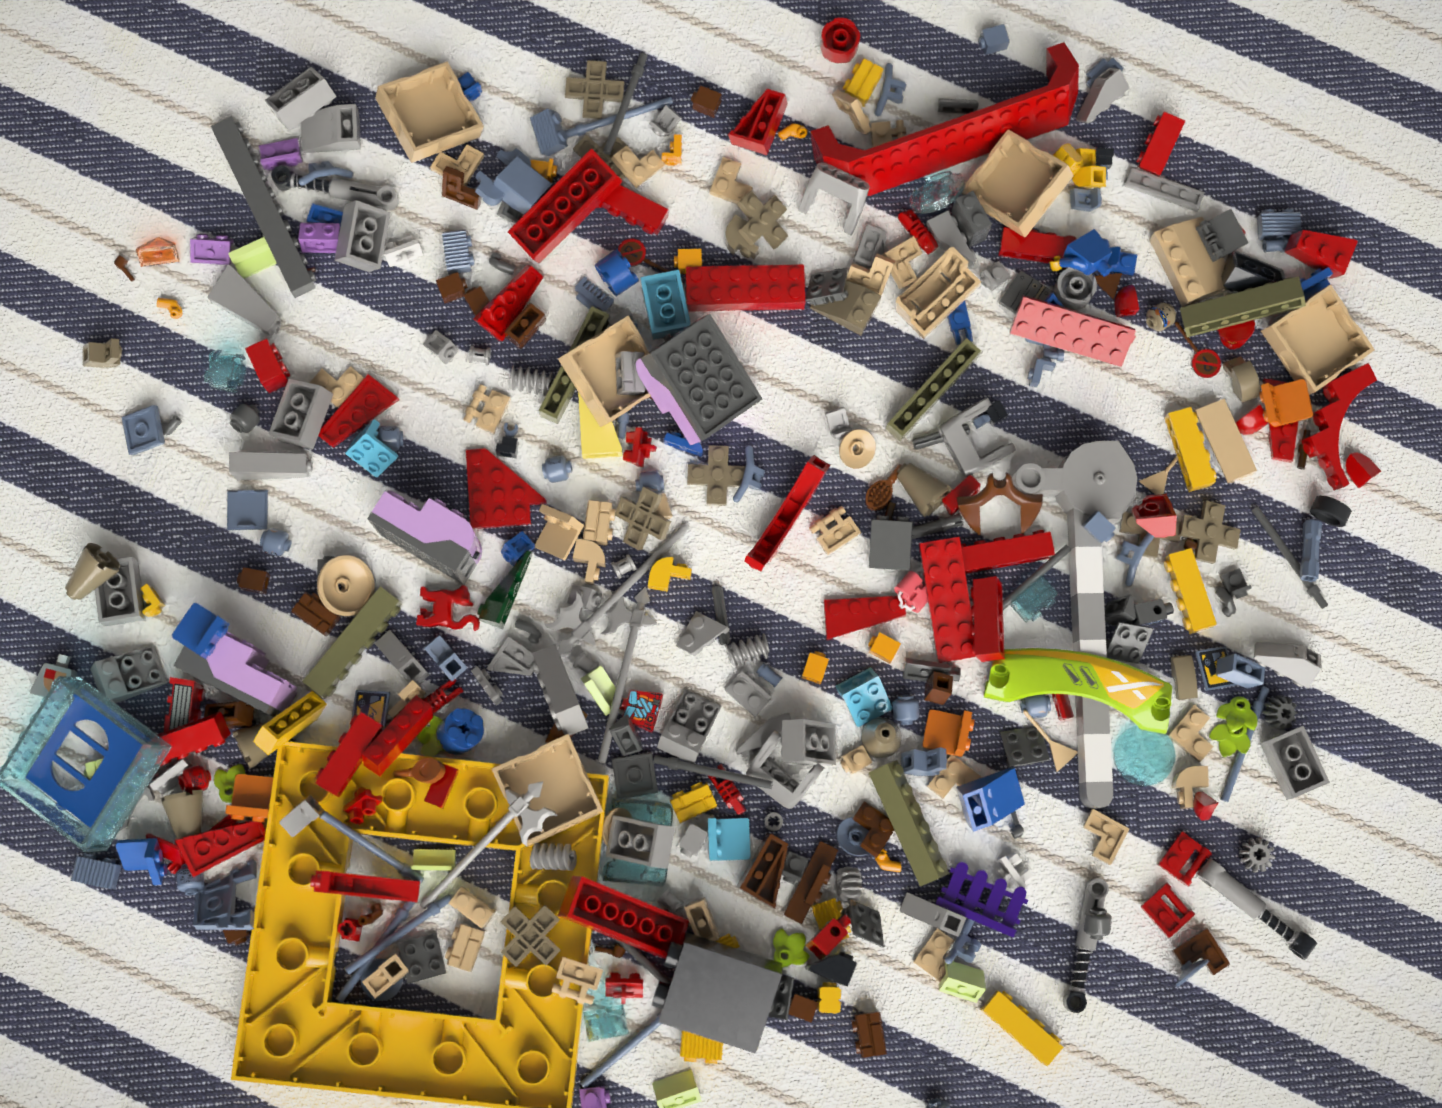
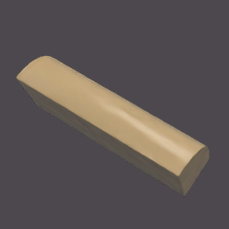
[1195,399,1257,483]

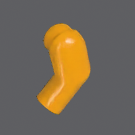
[778,123,808,141]
[157,298,183,319]
[875,849,901,872]

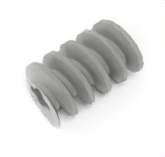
[510,365,553,396]
[725,633,770,668]
[530,843,577,870]

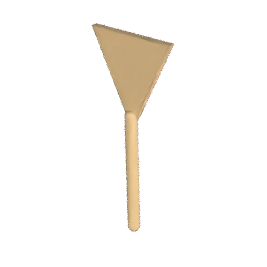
[1139,456,1178,495]
[1023,710,1078,772]

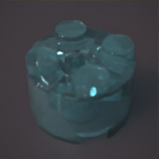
[204,350,246,393]
[583,1004,629,1042]

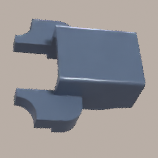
[475,148,552,215]

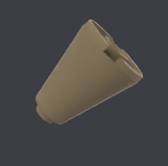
[897,463,952,517]
[65,543,121,600]
[861,718,902,758]
[232,723,268,768]
[161,790,203,838]

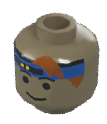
[1146,302,1176,332]

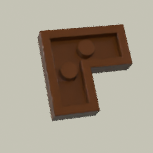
[442,166,481,210]
[852,801,894,858]
[1171,928,1230,975]

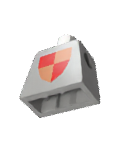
[29,654,77,704]

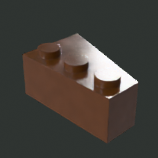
[736,833,788,909]

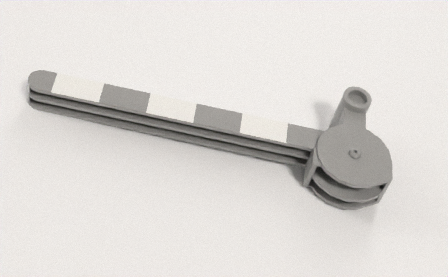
[1011,441,1137,809]

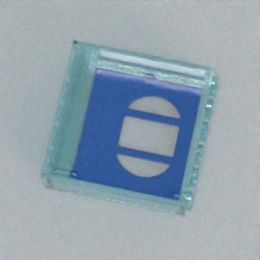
[0,676,172,852]

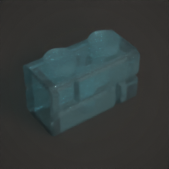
[1010,577,1058,623]

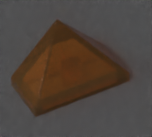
[136,237,180,267]

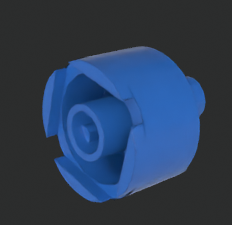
[594,249,639,296]
[436,708,484,755]

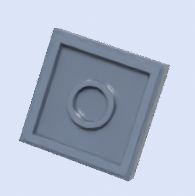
[121,405,165,456]

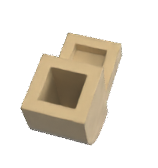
[573,538,606,585]
[1172,766,1209,809]
[362,954,409,999]

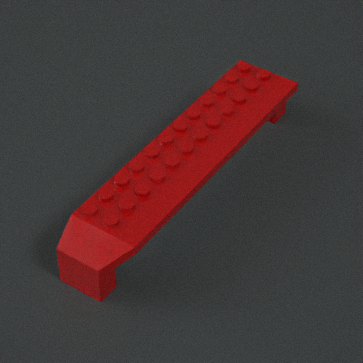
[810,42,1079,197]

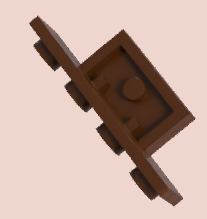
[784,841,838,924]

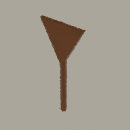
[1062,267,1122,300]

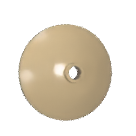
[317,555,375,616]

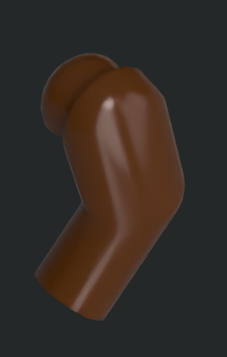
[358,903,383,926]

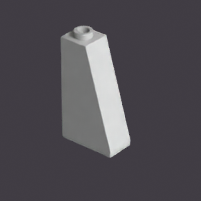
[207,264,282,337]
[229,452,313,481]

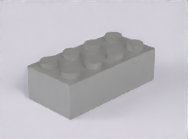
[532,644,588,736]

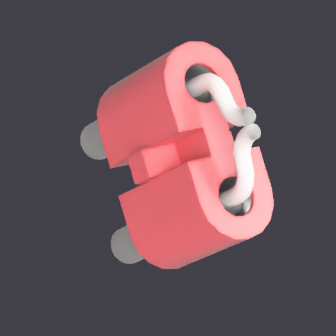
[894,564,928,613]

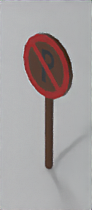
[618,239,669,272]
[1175,322,1221,378]

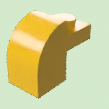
[1072,148,1106,188]
[648,557,692,592]

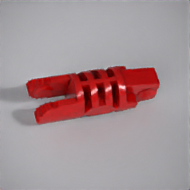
[898,209,939,255]
[423,679,464,714]
[707,764,746,815]

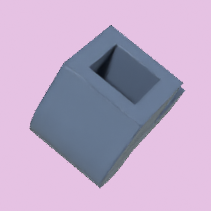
[423,635,467,681]
[901,748,947,776]

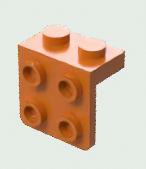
[1259,379,1313,427]
[922,709,975,757]
[225,774,273,822]

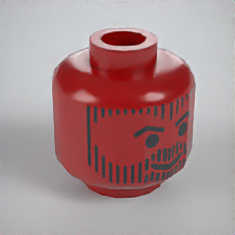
[178,765,211,795]

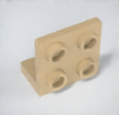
[535,504,584,560]

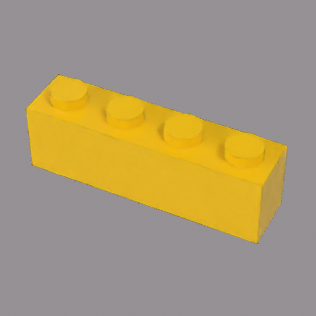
[1164,407,1216,492]
[1164,548,1217,634]
[253,691,327,755]
[980,990,1063,1067]

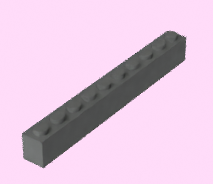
[211,116,316,298]

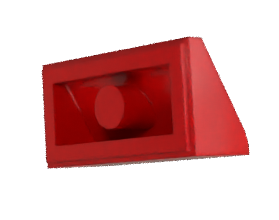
[942,475,981,516]
[1052,694,1074,721]
[424,764,460,809]
[146,833,185,865]

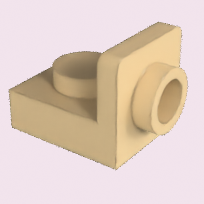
[840,745,873,775]

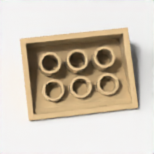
[1149,217,1227,307]

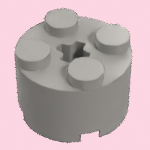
[1054,267,1097,310]

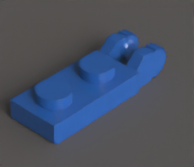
[947,301,973,345]

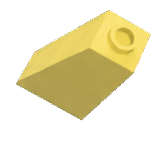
[578,392,623,459]

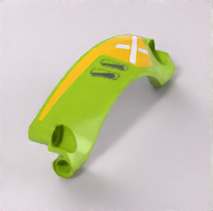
[984,648,1172,734]

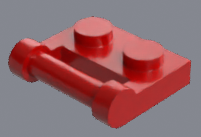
[1157,832,1212,887]
[1140,882,1195,938]

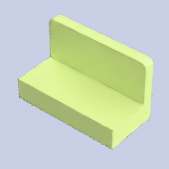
[228,237,277,279]
[580,666,616,716]
[411,849,456,871]
[938,961,986,1003]
[652,1070,702,1108]

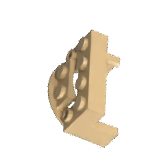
[896,247,981,339]

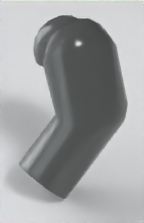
[489,253,516,275]
[161,416,182,435]
[1215,587,1236,617]
[515,618,542,644]

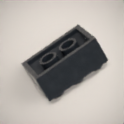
[1222,250,1286,292]
[805,952,857,987]

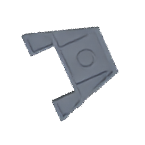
[193,859,257,930]

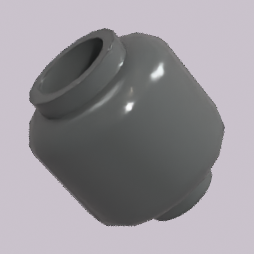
[230,404,260,433]
[1084,907,1112,940]

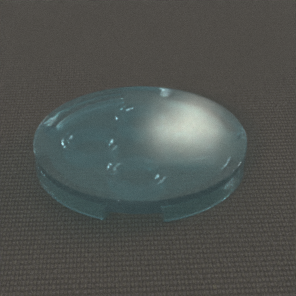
[909,171,966,214]
[1113,725,1176,786]

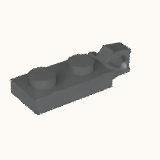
[903,658,961,682]

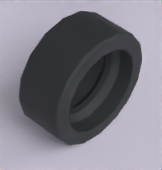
[1310,495,1352,527]

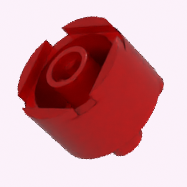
[820,18,860,63]

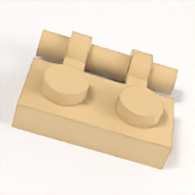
[870,120,907,147]
[463,384,511,434]
[809,506,861,556]
[552,957,603,1005]

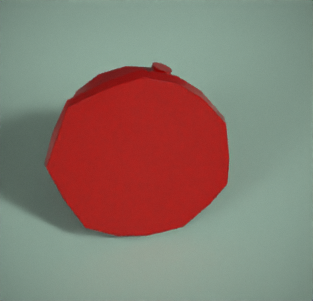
[1217,320,1255,350]

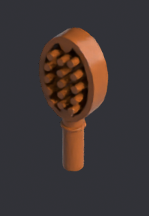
[865,464,902,511]
[393,758,445,784]

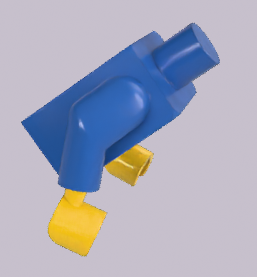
[1049,229,1112,277]

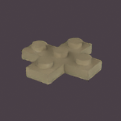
[565,60,625,119]
[573,135,628,180]
[737,191,788,249]
[687,445,746,506]
[615,487,672,550]
[1119,496,1181,559]
[1178,501,1241,564]
[500,905,561,967]

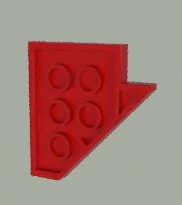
[466,448,547,529]

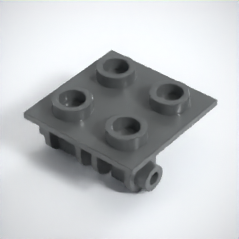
[1196,209,1249,262]
[805,267,848,306]
[1106,622,1154,664]
[1000,725,1050,767]
[841,898,885,948]
[397,933,446,984]
[769,976,794,1020]

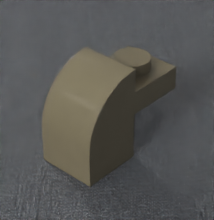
[725,214,759,260]
[82,338,122,368]
[1223,357,1260,403]

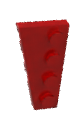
[473,265,544,342]
[318,374,399,448]
[1262,378,1299,463]
[824,596,906,641]
[174,820,266,877]

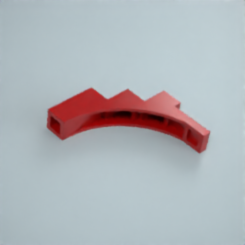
[1301,363,1377,491]
[744,455,830,572]
[310,870,420,902]

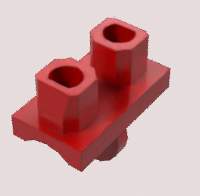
[623,427,657,468]
[343,787,383,825]
[605,972,643,1004]

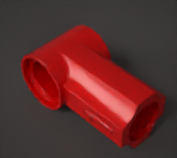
[337,918,363,942]

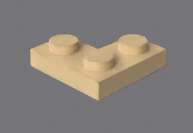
[832,90,872,135]
[430,145,484,186]
[611,145,666,188]
[710,157,753,204]
[881,236,923,289]
[846,254,895,296]
[309,366,364,409]
[388,680,426,719]
[1168,705,1214,762]
[927,755,982,799]
[1082,809,1129,865]
[913,928,954,982]

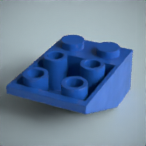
[956,766,1025,832]

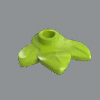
[1216,696,1258,733]
[416,716,445,757]
[1209,724,1251,757]
[214,764,245,803]
[773,928,810,967]

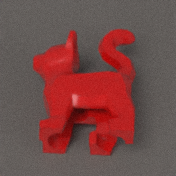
[416,585,480,631]

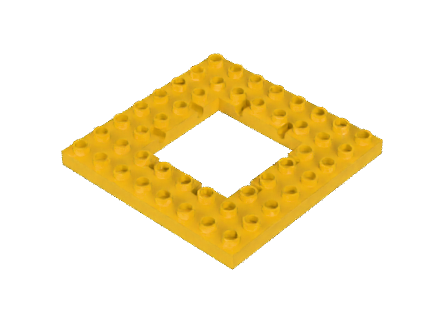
[231,742,610,1108]

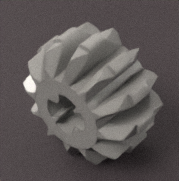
[1239,837,1275,872]
[835,867,862,902]

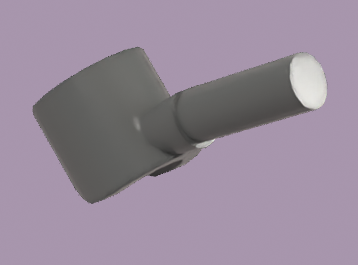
[1010,811,1024,839]

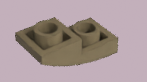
[1171,655,1198,700]

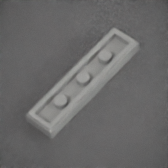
[1124,167,1205,212]

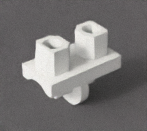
[384,235,423,268]
[997,852,1033,889]

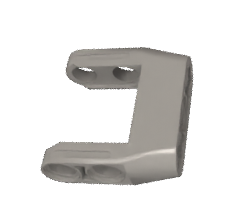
[798,162,869,235]
[938,397,1016,477]
[746,730,824,809]

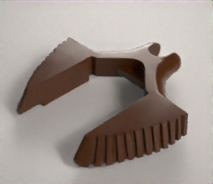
[957,472,1043,535]

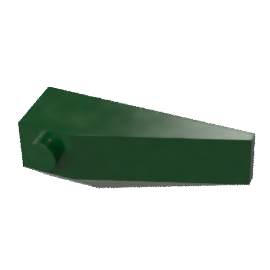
[477,550,533,629]

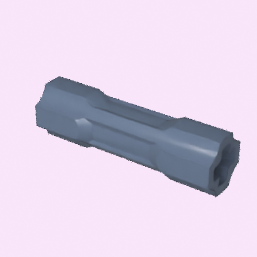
[1300,519,1322,582]

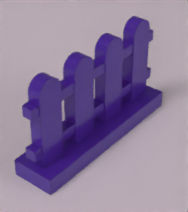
[936,862,1029,938]

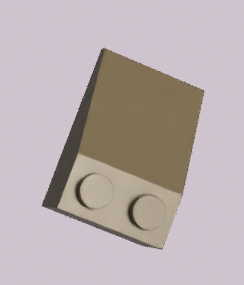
[810,281,882,336]

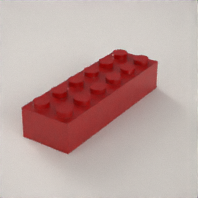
[507,148,623,264]
[686,264,805,312]
[558,876,689,959]

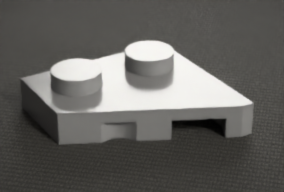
[853,224,888,269]
[676,611,730,656]
[487,636,535,676]
[471,666,503,706]

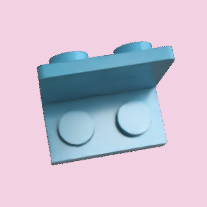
[345,419,398,477]
[835,667,893,727]
[708,818,751,861]

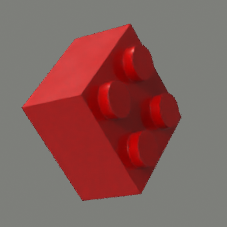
[245,338,291,393]

